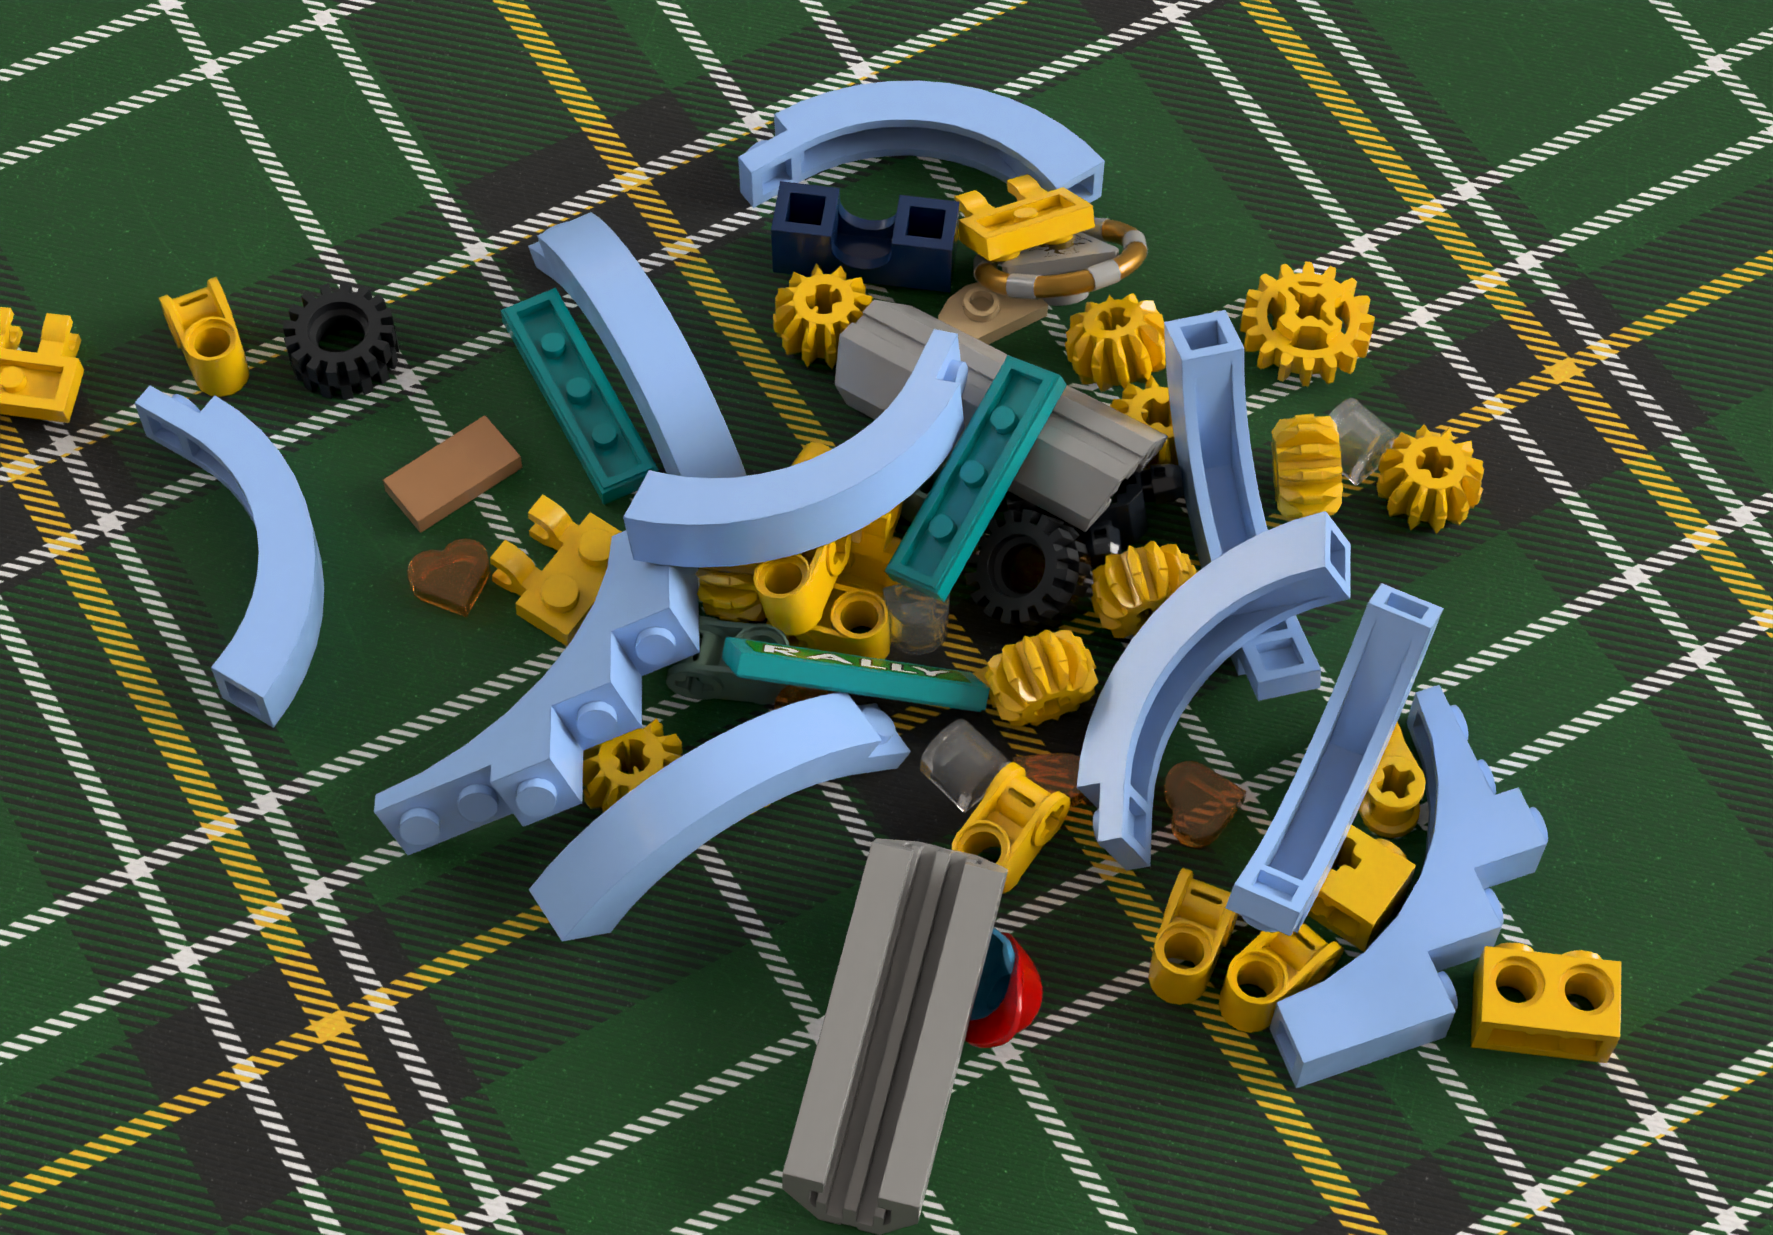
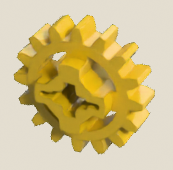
[1240,261,1375,386]

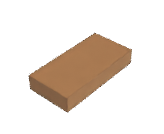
[383,415,523,533]

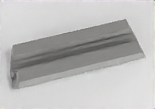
[835,299,1168,532]
[782,838,1008,1235]

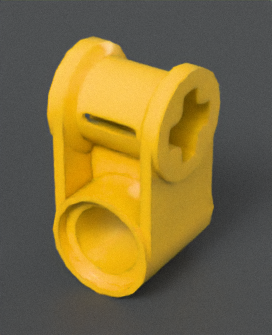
[158,277,250,397]
[753,533,852,636]
[766,583,891,660]
[1358,722,1426,838]
[952,762,1071,894]
[1148,867,1239,1005]
[1219,922,1344,1033]

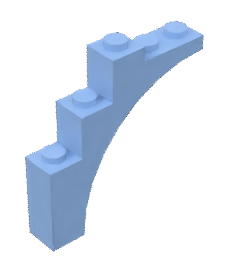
[374,530,700,855]
[1269,685,1548,1088]

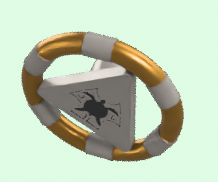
[973,217,1148,306]

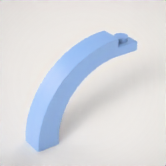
[738,80,1105,208]
[528,212,747,478]
[1164,310,1321,701]
[623,329,968,568]
[135,385,324,728]
[1077,511,1351,871]
[1225,583,1444,936]
[529,692,911,942]

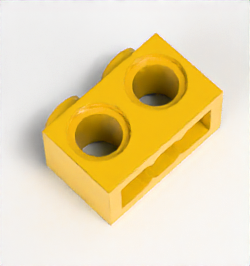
[1471,943,1621,1063]

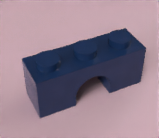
[771,181,960,293]

